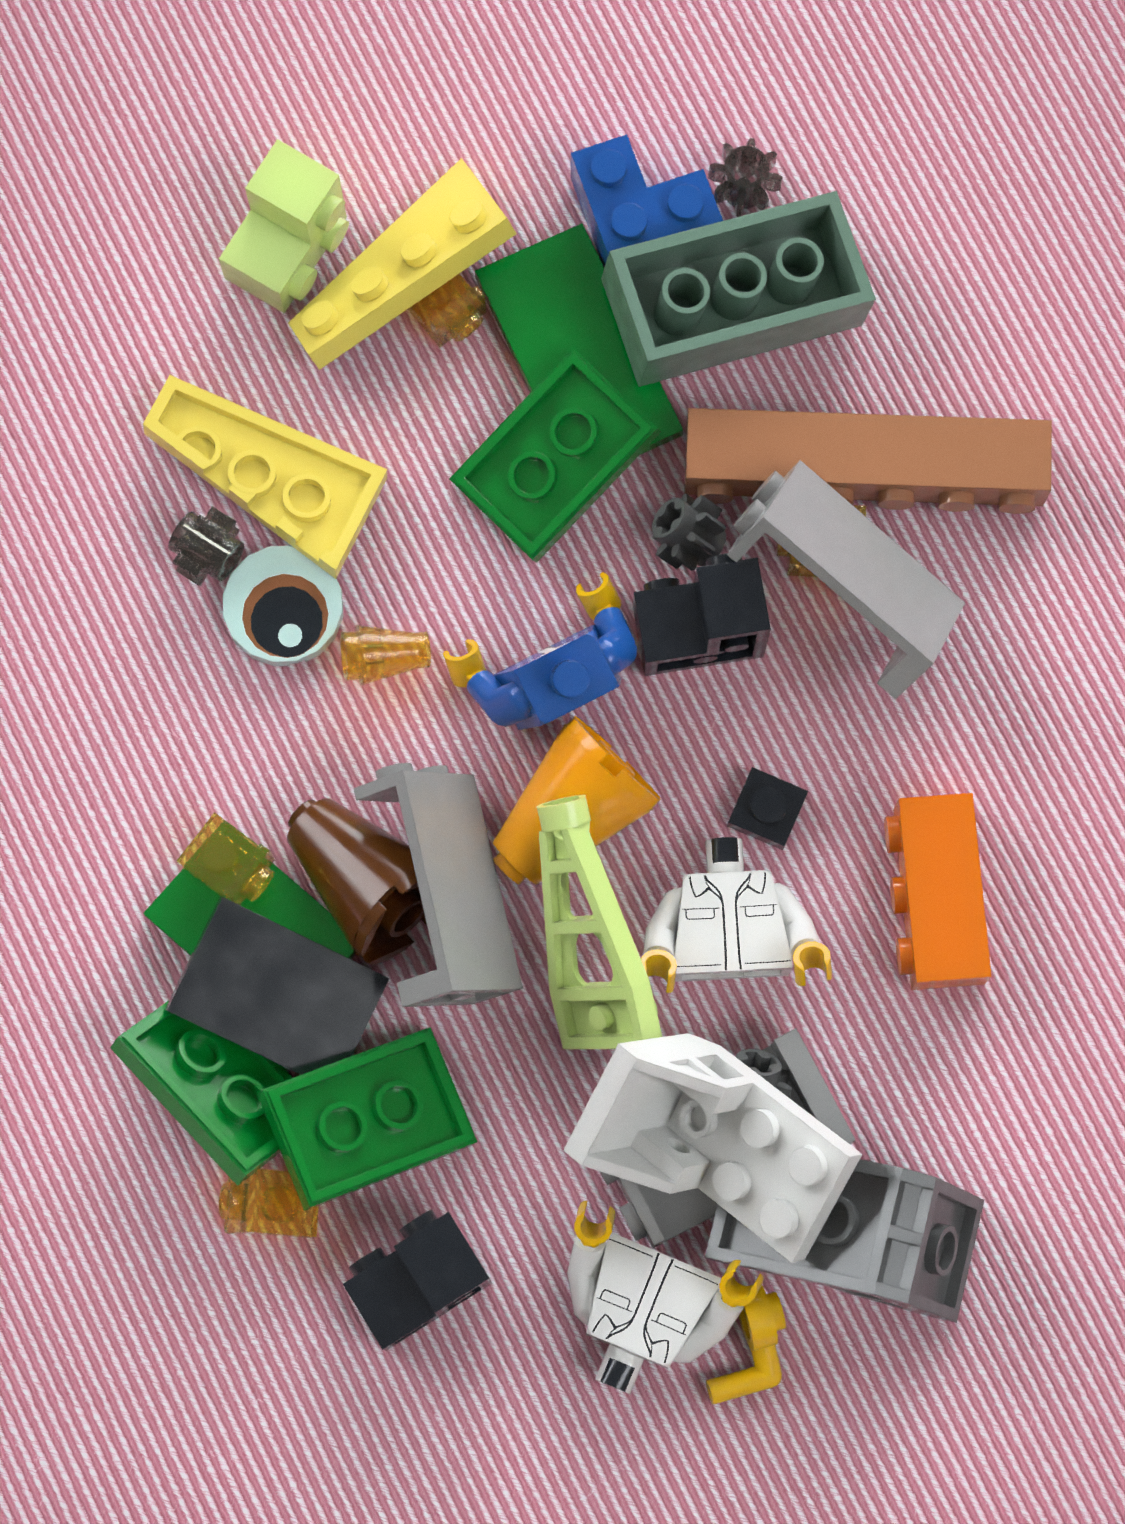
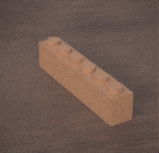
[684,408,1052,514]

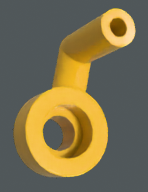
[706,1285,786,1405]

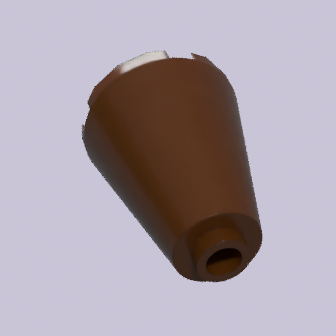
[287,798,427,965]

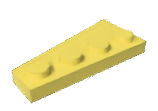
[288,158,517,370]
[143,375,387,579]

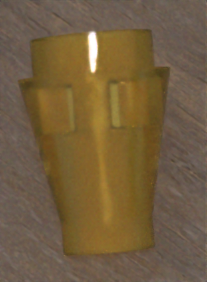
[340,625,431,685]

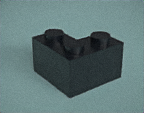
[633,553,771,676]
[343,1210,492,1351]

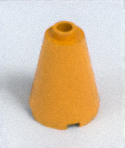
[493,715,661,885]

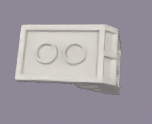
[563,1033,862,1263]

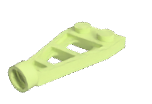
[537,795,662,1049]

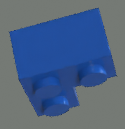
[571,134,723,268]

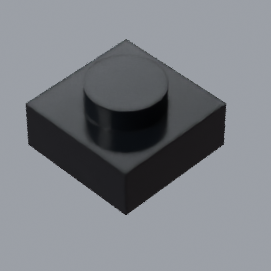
[727,767,808,850]

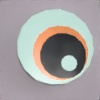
[223,545,344,667]

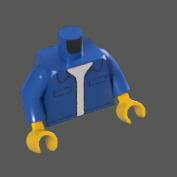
[443,572,637,730]

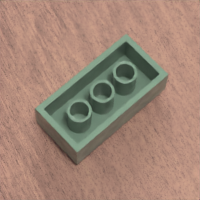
[601,191,876,387]

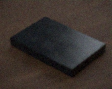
[165,896,390,1075]

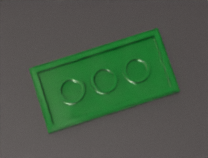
[475,223,683,455]

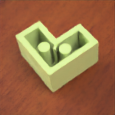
[219,139,349,313]

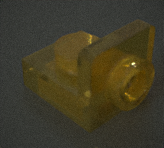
[408,273,486,348]
[177,812,275,905]
[219,1169,319,1238]

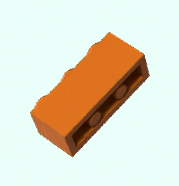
[884,793,992,990]

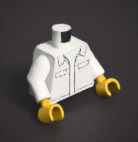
[641,837,832,993]
[567,1201,764,1394]

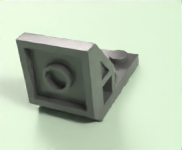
[705,1159,984,1323]

